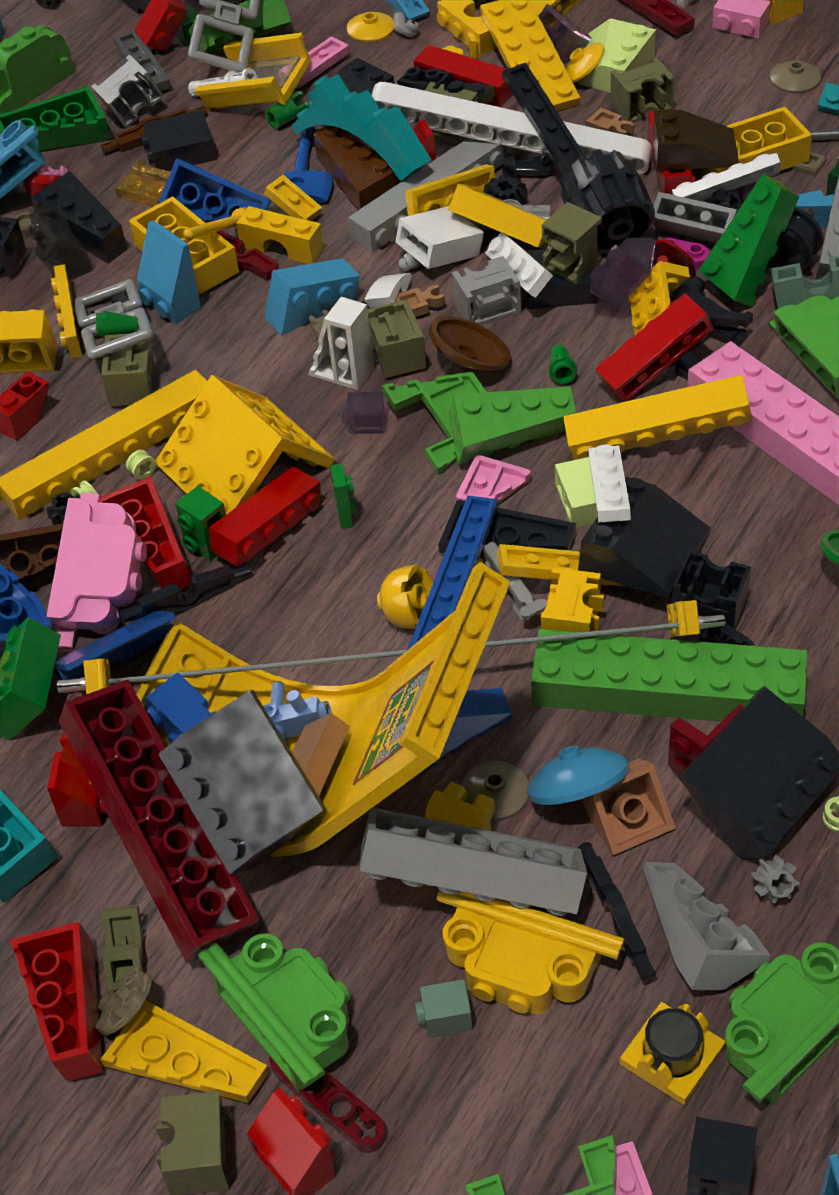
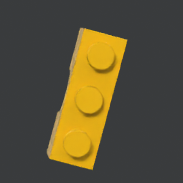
[437,0,497,56]
[236,206,324,264]

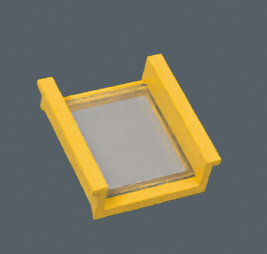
[194,32,312,111]

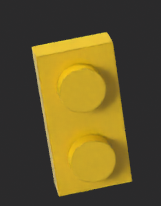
[264,175,322,221]

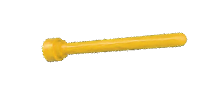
[183,207,247,240]

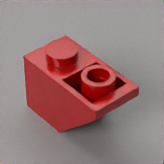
[0,371,50,441]

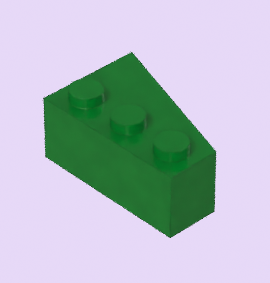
[0,617,61,740]

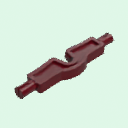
[217,231,279,281]

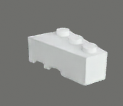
[308,297,374,390]

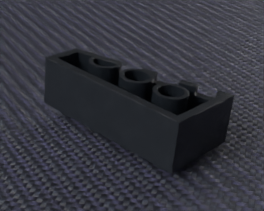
[31,171,127,264]

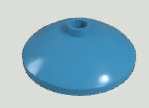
[527,746,630,805]

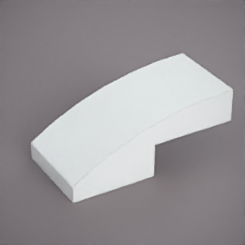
[364,273,412,308]

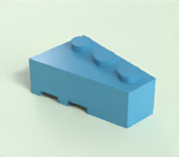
[264,258,360,336]

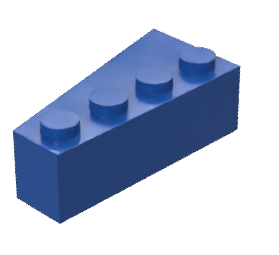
[144,672,216,744]

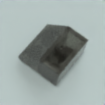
[29,212,93,282]

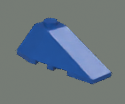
[423,688,512,771]

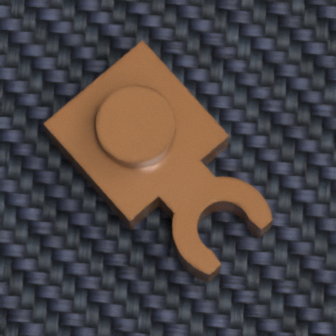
[586,107,635,135]
[395,285,445,317]

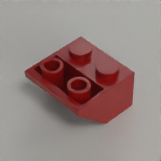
[247,1087,336,1195]

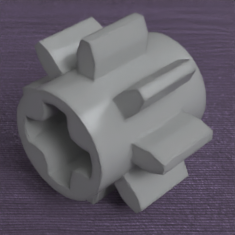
[751,855,800,903]

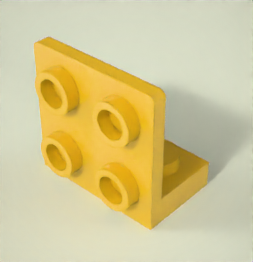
[628,261,690,335]

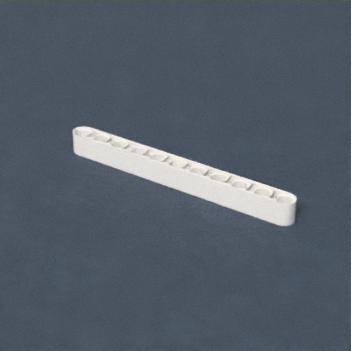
[371,82,652,175]

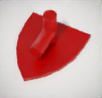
[641,238,697,275]

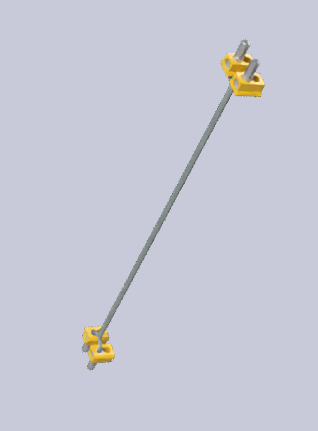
[57,600,725,694]

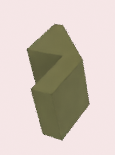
[101,904,144,991]

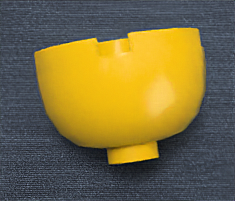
[377,564,433,629]

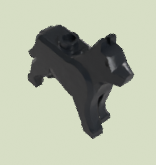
[666,276,753,379]

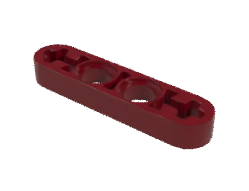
[269,1056,386,1153]

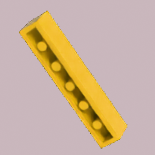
[563,374,753,460]

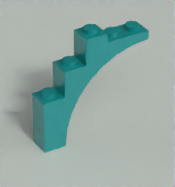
[291,74,432,181]

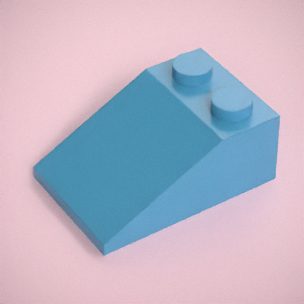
[137,220,201,324]

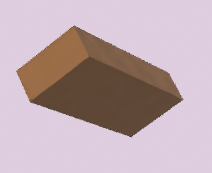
[292,713,350,796]

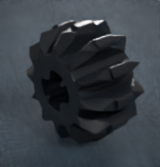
[483,175,528,205]

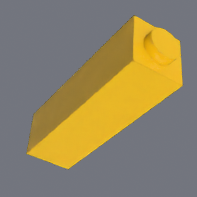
[448,184,548,247]

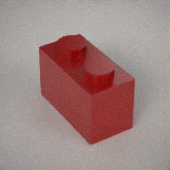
[134,0,188,52]

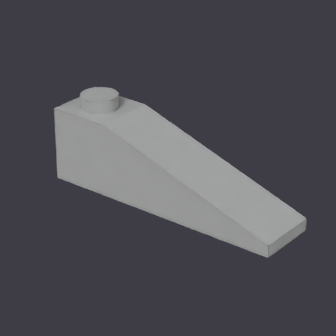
[642,862,771,991]

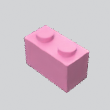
[712,0,771,39]

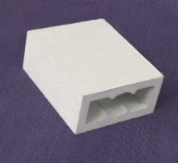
[395,206,484,269]

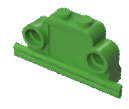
[0,25,76,114]
[769,295,839,400]
[198,934,351,1091]
[725,942,839,1104]

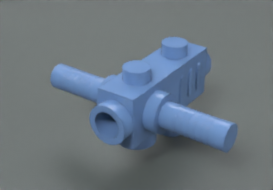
[263,681,332,741]

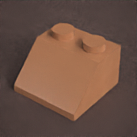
[582,758,676,855]

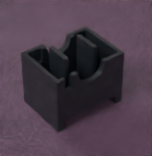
[0,217,27,276]
[672,550,751,629]
[686,1117,757,1195]

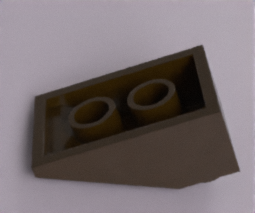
[653,109,739,171]

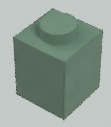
[415,979,472,1038]

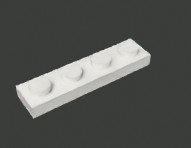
[672,153,780,201]
[485,232,553,298]
[588,444,631,522]

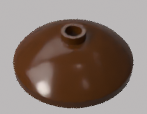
[429,316,511,372]

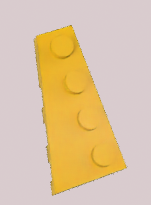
[405,164,495,216]
[100,1001,269,1103]

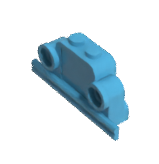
[0,120,45,199]

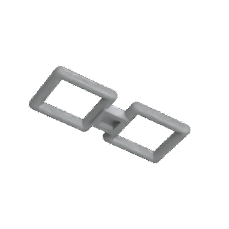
[188,0,260,73]
[73,279,154,360]

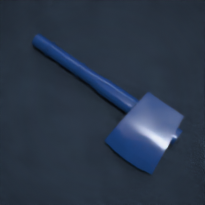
[284,127,332,204]

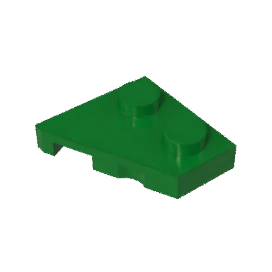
[330,464,357,529]

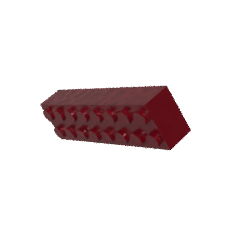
[59,679,259,963]

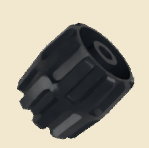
[560,149,655,256]

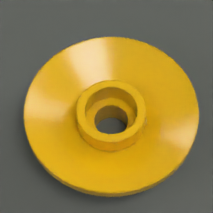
[347,12,394,43]
[566,43,605,83]

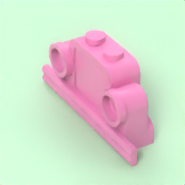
[46,493,147,649]

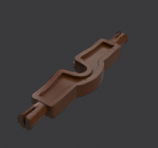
[101,105,208,155]

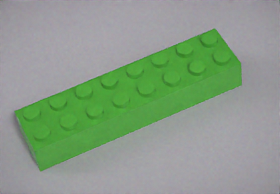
[531,629,807,722]

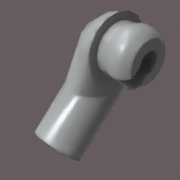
[393,12,419,37]
[398,253,423,272]

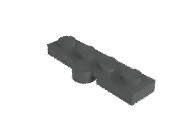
[113,30,171,92]

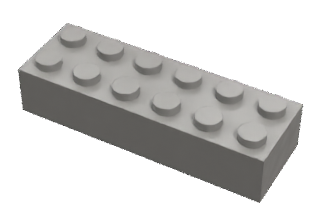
[359,807,587,916]

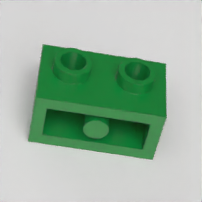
[175,485,226,562]

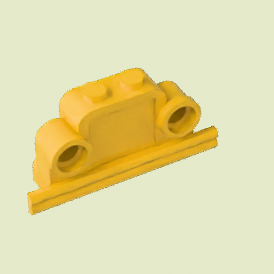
[437,890,625,1014]

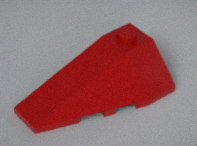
[47,696,107,827]

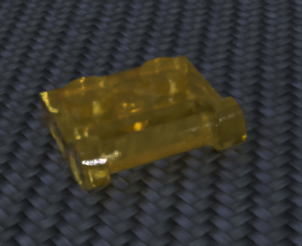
[115,160,171,207]

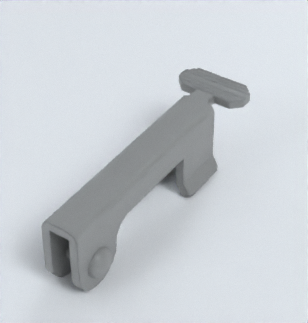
[483,541,547,620]

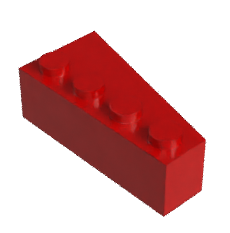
[99,476,192,589]
[9,922,103,1081]

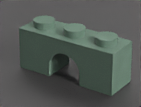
[771,255,839,309]

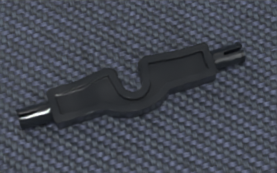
[118,563,252,624]
[578,842,656,981]

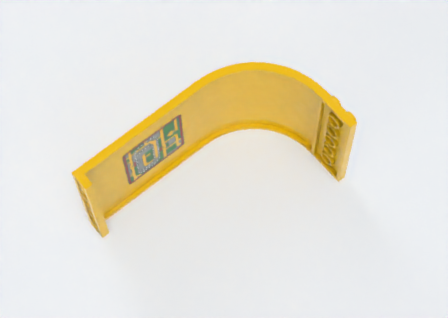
[88,562,511,857]

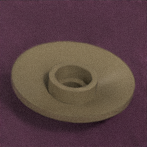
[770,60,821,93]
[462,761,529,821]

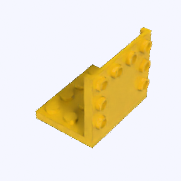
[156,375,335,514]

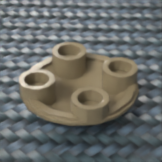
[96,967,152,1036]

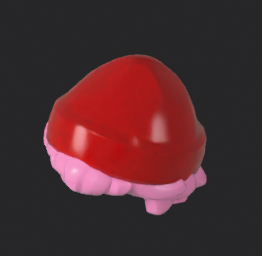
[23,164,67,196]

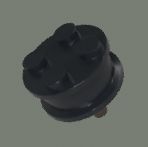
[767,207,824,271]

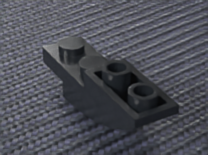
[397,67,497,104]

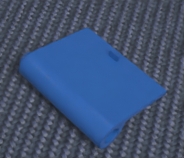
[54,611,175,687]

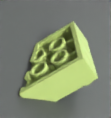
[578,18,656,93]

